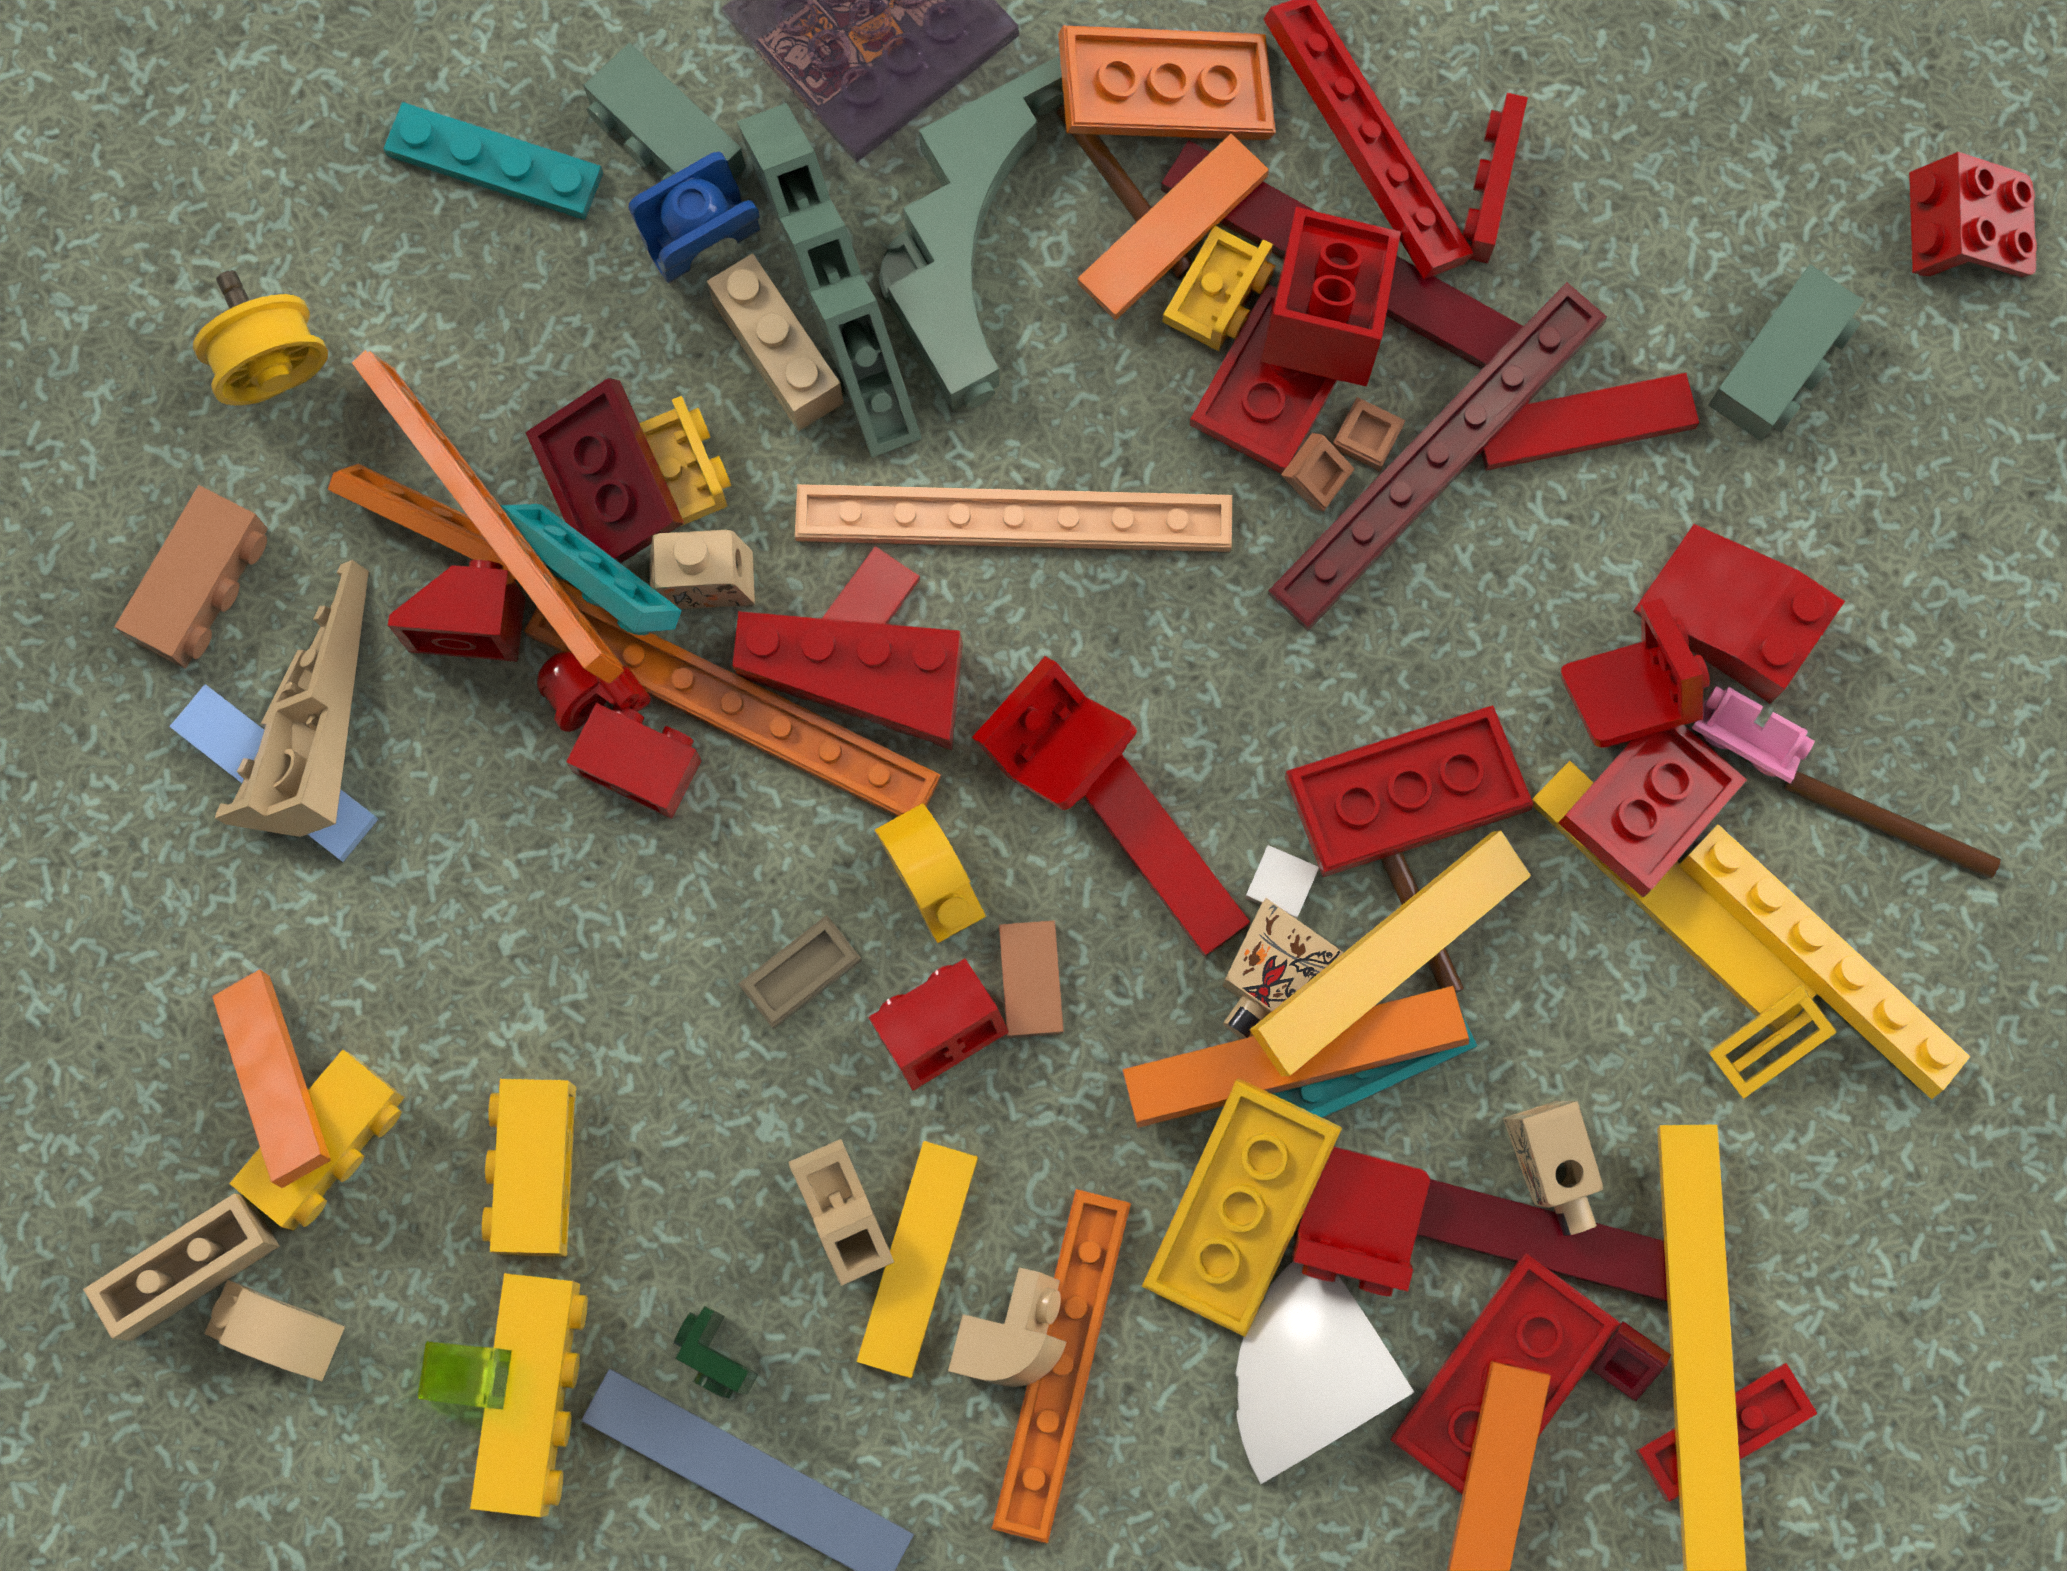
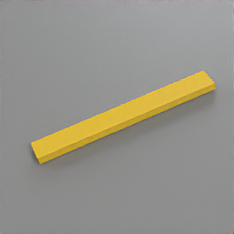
[1657,1124,1746,1571]

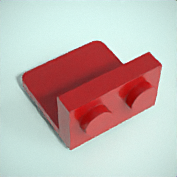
[1909,152,2037,278]
[1561,598,1710,748]
[971,656,1137,810]
[1292,1146,1430,1297]

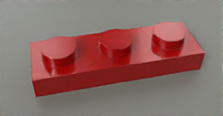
[1462,93,1528,264]
[1635,1363,1818,1502]

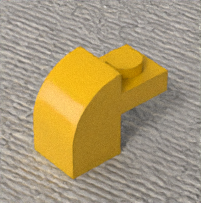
[875,803,986,944]

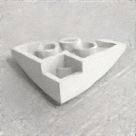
[1235,1261,1414,1484]

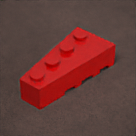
[732,611,963,750]

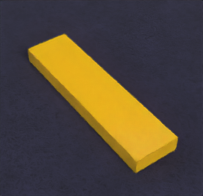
[856,1140,978,1379]

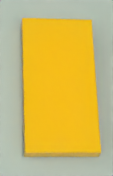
[1142,1078,1342,1337]

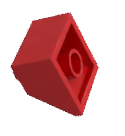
[388,560,525,662]

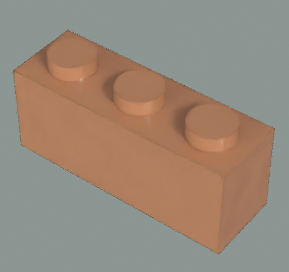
[114,485,268,669]

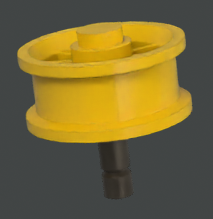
[193,270,328,406]

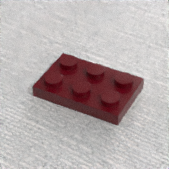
[525,378,684,564]

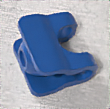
[628,151,760,283]

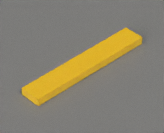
[1532,761,1817,1033]
[1250,830,1531,1076]

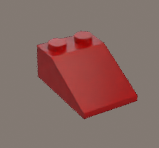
[1260,207,1401,387]
[1633,524,1845,704]

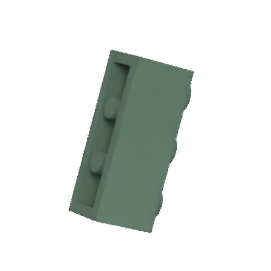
[583,42,746,181]
[1708,264,1864,442]

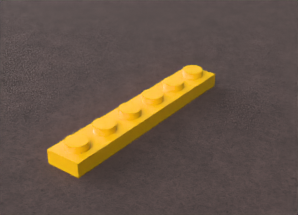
[1679,824,1970,1100]

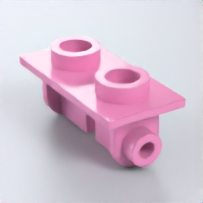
[1692,686,1815,784]

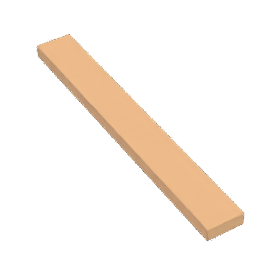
[795,484,1232,552]

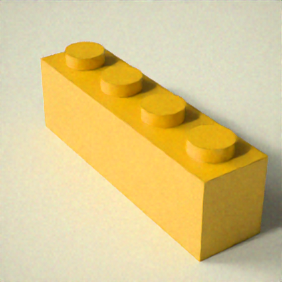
[470,1273,588,1517]

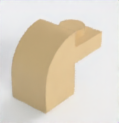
[789,1139,894,1286]
[948,1267,1066,1387]
[204,1280,345,1381]

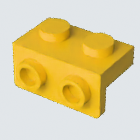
[1162,225,1276,351]
[639,396,731,526]

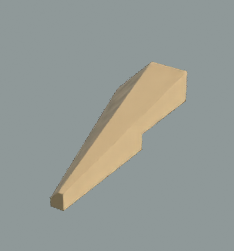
[215,560,369,837]

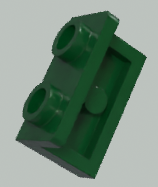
[674,1306,758,1399]

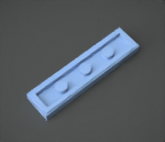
[169,684,378,862]

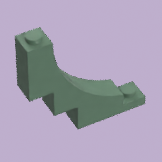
[888,56,1064,411]
[737,103,922,458]

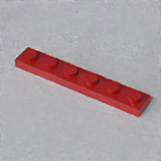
[1263,0,1474,279]

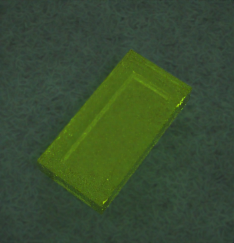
[418,1341,512,1409]

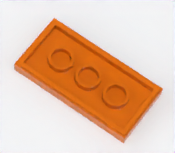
[1058,25,1276,140]

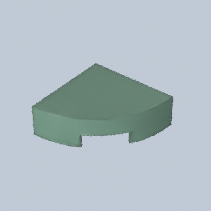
[879,230,927,304]

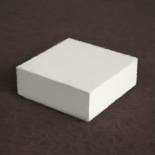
[1245,845,1319,919]

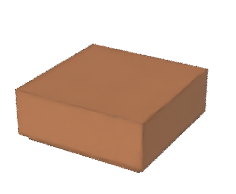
[1333,397,1406,471]
[1281,433,1355,511]

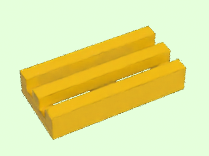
[1709,985,1837,1099]

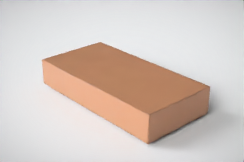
[999,920,1064,1038]

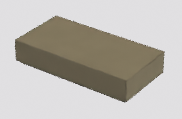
[738,915,862,1030]

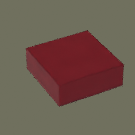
[1589,1321,1671,1402]

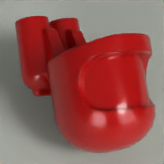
[537,650,651,732]

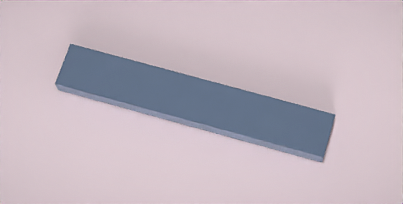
[581,1369,914,1571]

